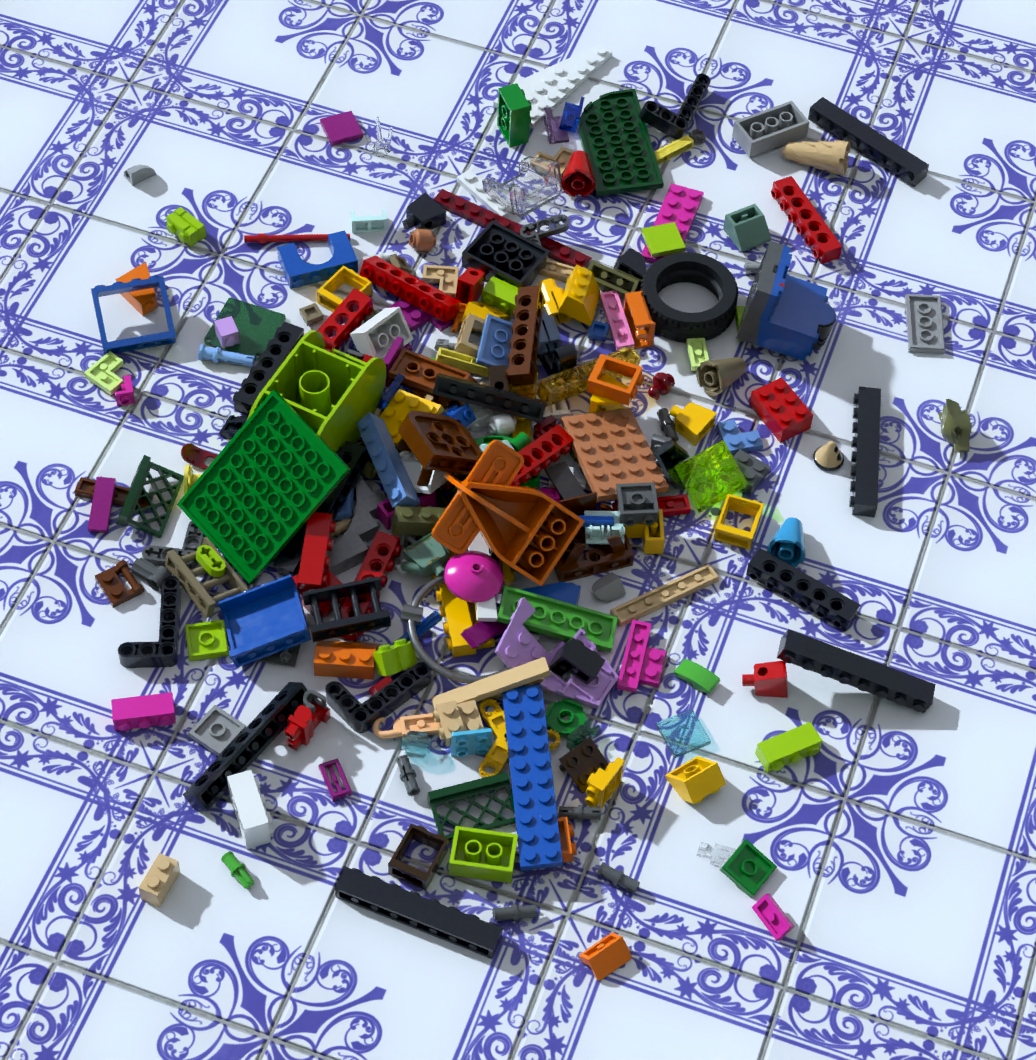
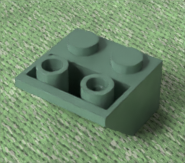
[723,204,771,252]

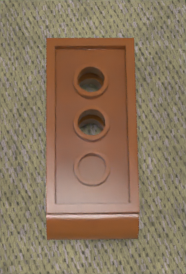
[387,348,477,409]

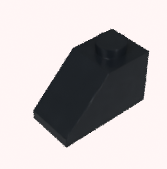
[616,248,646,280]

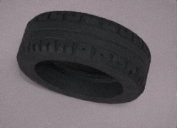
[640,252,738,343]

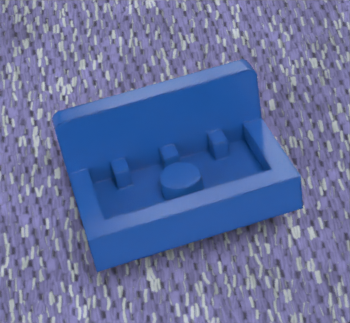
[441,403,476,428]

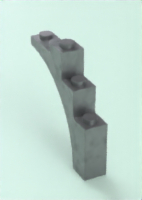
[328,473,388,576]

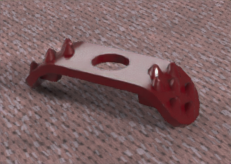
[181,443,218,470]

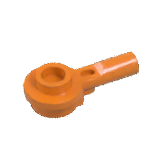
[451,303,468,333]

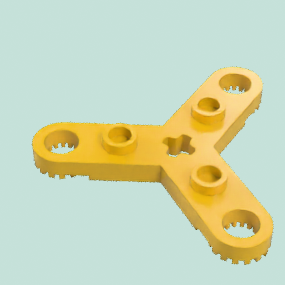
[479,698,561,778]

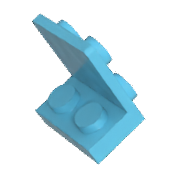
[450,727,493,757]

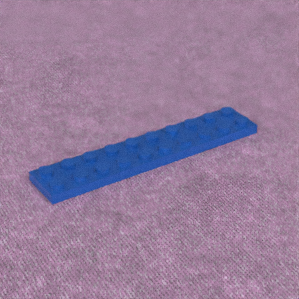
[502,684,563,871]

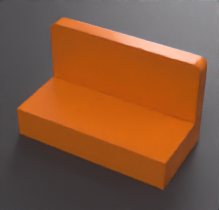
[578,932,632,981]

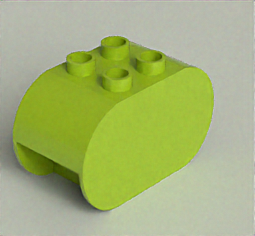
[247,330,386,455]

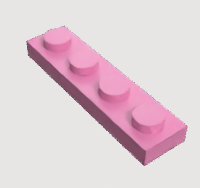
[599,290,635,351]

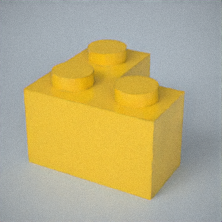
[623,509,665,554]

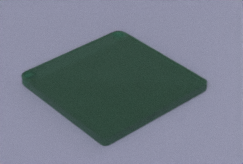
[204,298,286,361]

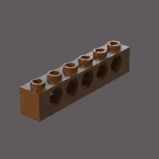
[506,285,544,386]

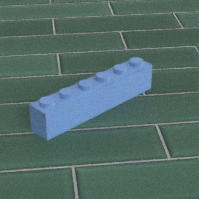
[356,412,420,509]

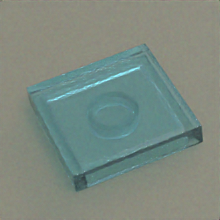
[656,709,711,758]

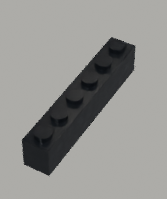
[433,373,546,423]

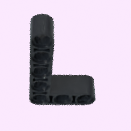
[639,73,711,139]
[537,343,577,386]
[118,575,181,668]
[325,662,431,733]

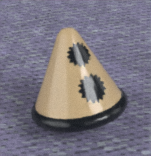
[813,441,844,471]

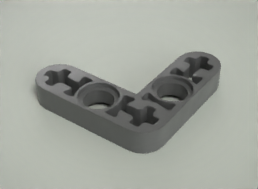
[520,214,570,269]
[142,521,205,569]

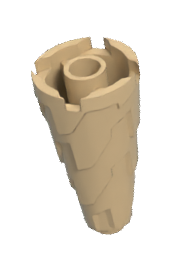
[782,140,850,175]

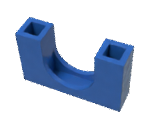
[277,230,358,289]

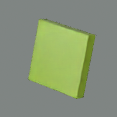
[641,222,686,258]
[185,619,229,662]

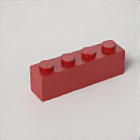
[297,512,336,591]

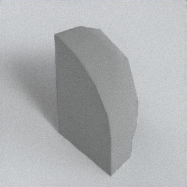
[124,164,156,186]
[592,572,626,602]

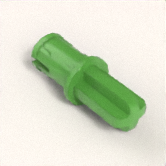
[221,851,254,889]

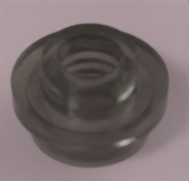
[689,129,706,145]

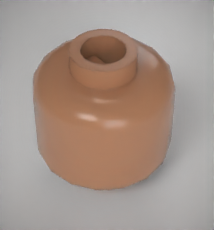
[409,229,436,252]

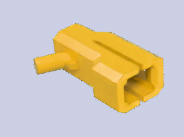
[539,278,571,324]

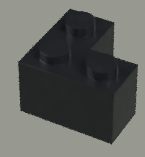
[548,638,605,685]

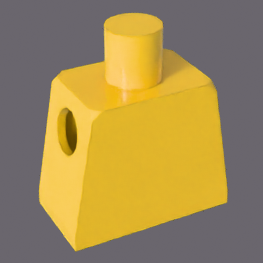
[670,402,717,446]

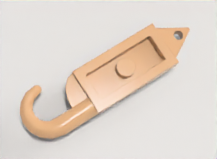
[372,713,440,739]

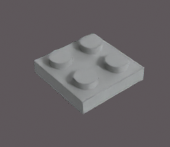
[188,705,246,757]

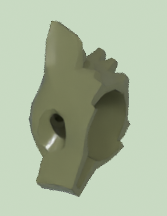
[939,399,972,453]

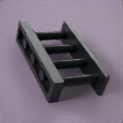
[302,576,391,642]

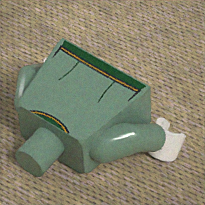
[395,532,450,578]

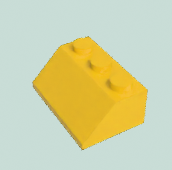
[558,264,601,326]

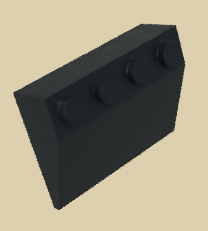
[462,220,551,287]

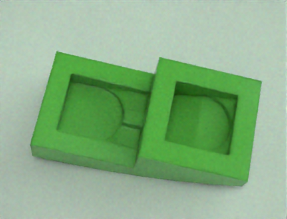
[674,659,720,694]

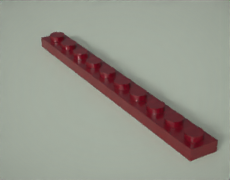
[433,189,592,268]

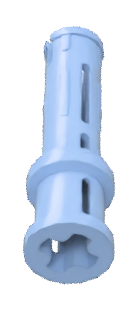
[198,344,255,367]

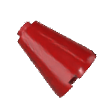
[561,150,596,197]

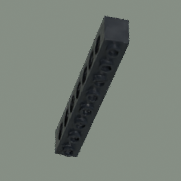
[274,440,370,577]
[183,682,308,811]

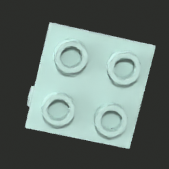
[584,511,625,544]

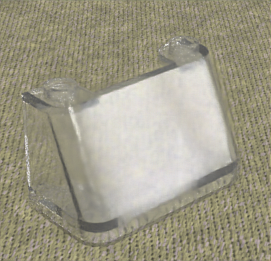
[482,156,562,217]

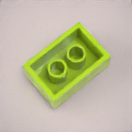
[449,826,518,884]

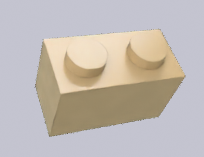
[139,853,180,907]

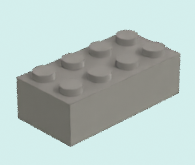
[732,101,809,158]

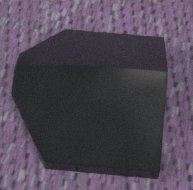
[219,415,249,440]

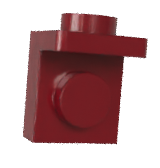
[533,415,556,440]

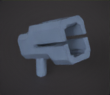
[538,306,562,354]

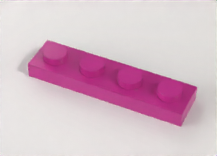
[617,620,652,693]

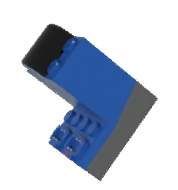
[736,241,836,361]

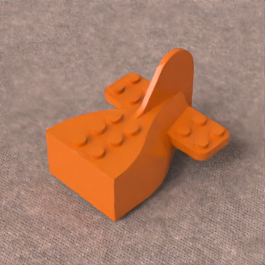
[431,440,585,586]

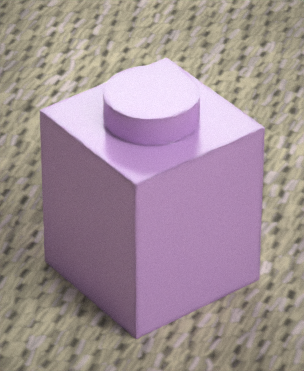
[214,316,240,348]

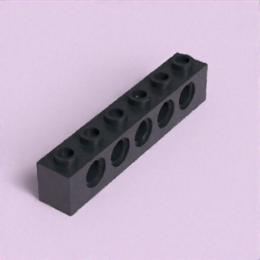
[232,321,304,415]
[746,548,860,631]

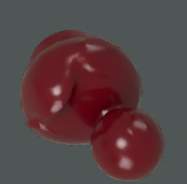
[648,372,675,400]

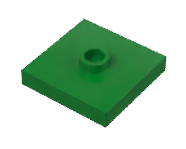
[720,839,777,898]

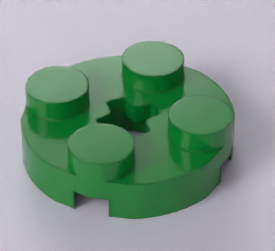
[546,699,586,739]

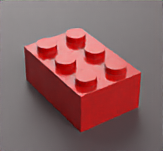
[749,377,813,443]

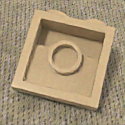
[433,700,484,747]

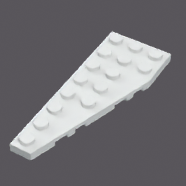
[493,44,613,129]

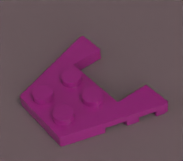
[388,299,453,351]

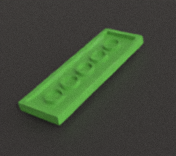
[497,585,618,653]

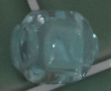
[401,731,431,758]

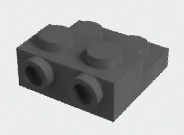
[719,449,771,496]
[616,482,659,526]

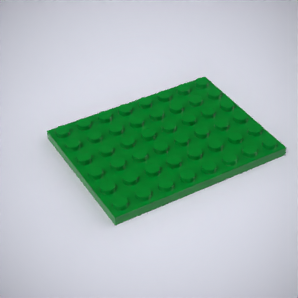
[177,390,351,584]

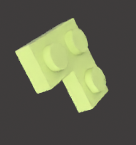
[84,351,124,396]

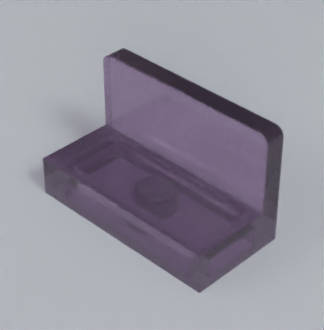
[544,107,569,144]

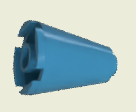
[767,517,806,568]

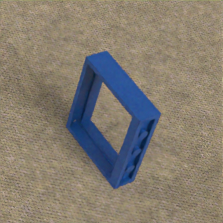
[91,275,176,355]

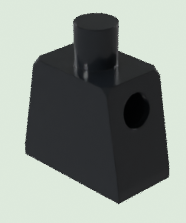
[402,192,446,230]

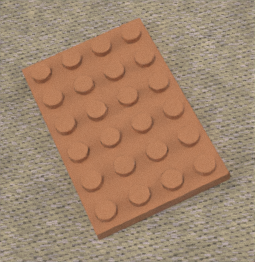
[560,408,669,502]

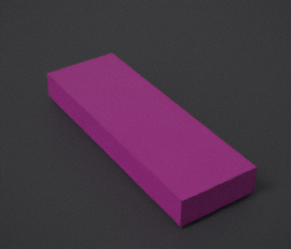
[87,477,117,533]
[461,612,509,649]

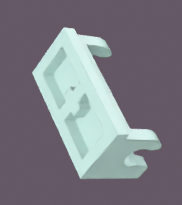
[351,209,387,233]

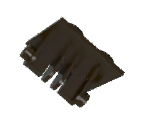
[559,737,609,793]

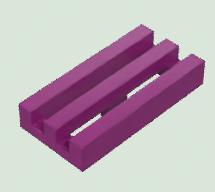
[319,758,352,802]

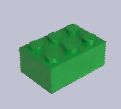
[497,83,532,147]

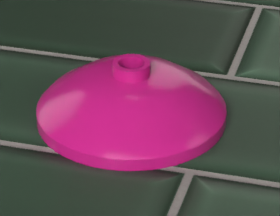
[444,550,503,603]

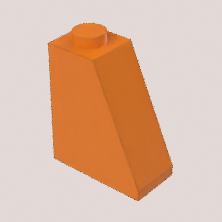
[116,262,158,316]

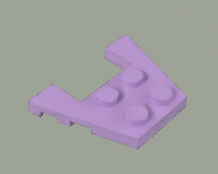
[495,597,565,669]
[539,628,619,709]

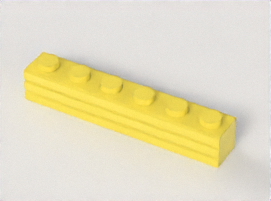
[654,135,694,165]
[436,347,489,378]

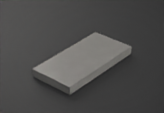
[905,294,945,354]

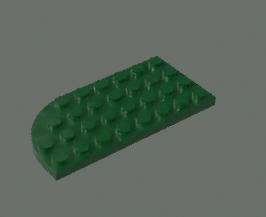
[578,89,664,196]

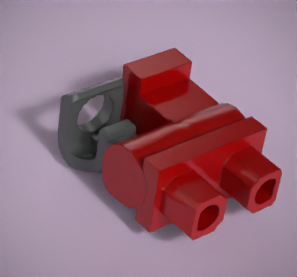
[285,690,331,751]

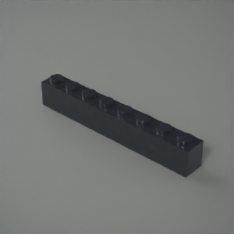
[808,97,929,187]
[849,386,881,517]
[777,629,936,713]
[335,867,503,959]

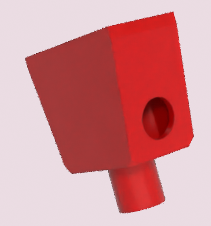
[456,267,486,304]
[742,661,788,698]

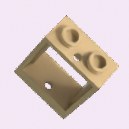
[454,313,485,358]

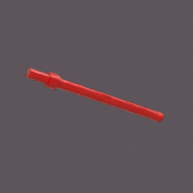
[244,233,350,244]

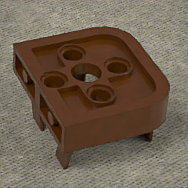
[395,411,483,490]
[554,492,634,582]

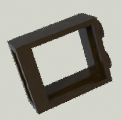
[388,824,449,890]

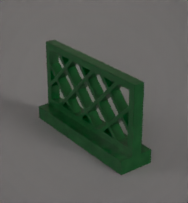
[116,455,184,539]
[427,772,516,840]

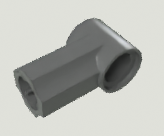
[131,558,172,592]

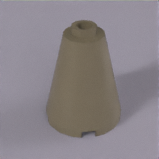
[696,357,747,396]

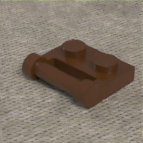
[95,560,144,608]

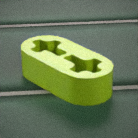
[196,545,226,577]

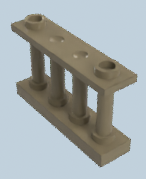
[165,537,249,618]

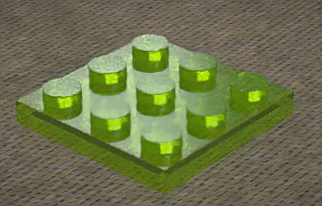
[674,440,749,513]

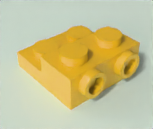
[585,757,625,809]

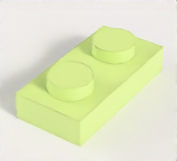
[686,338,709,371]

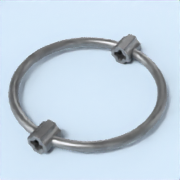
[401,575,540,684]

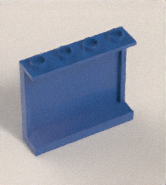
[217,575,311,668]

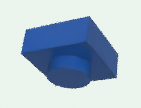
[588,320,610,342]

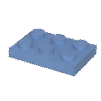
[476,314,514,368]

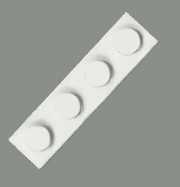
[457,169,515,218]

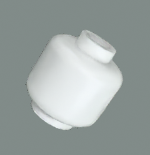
[488,412,517,436]

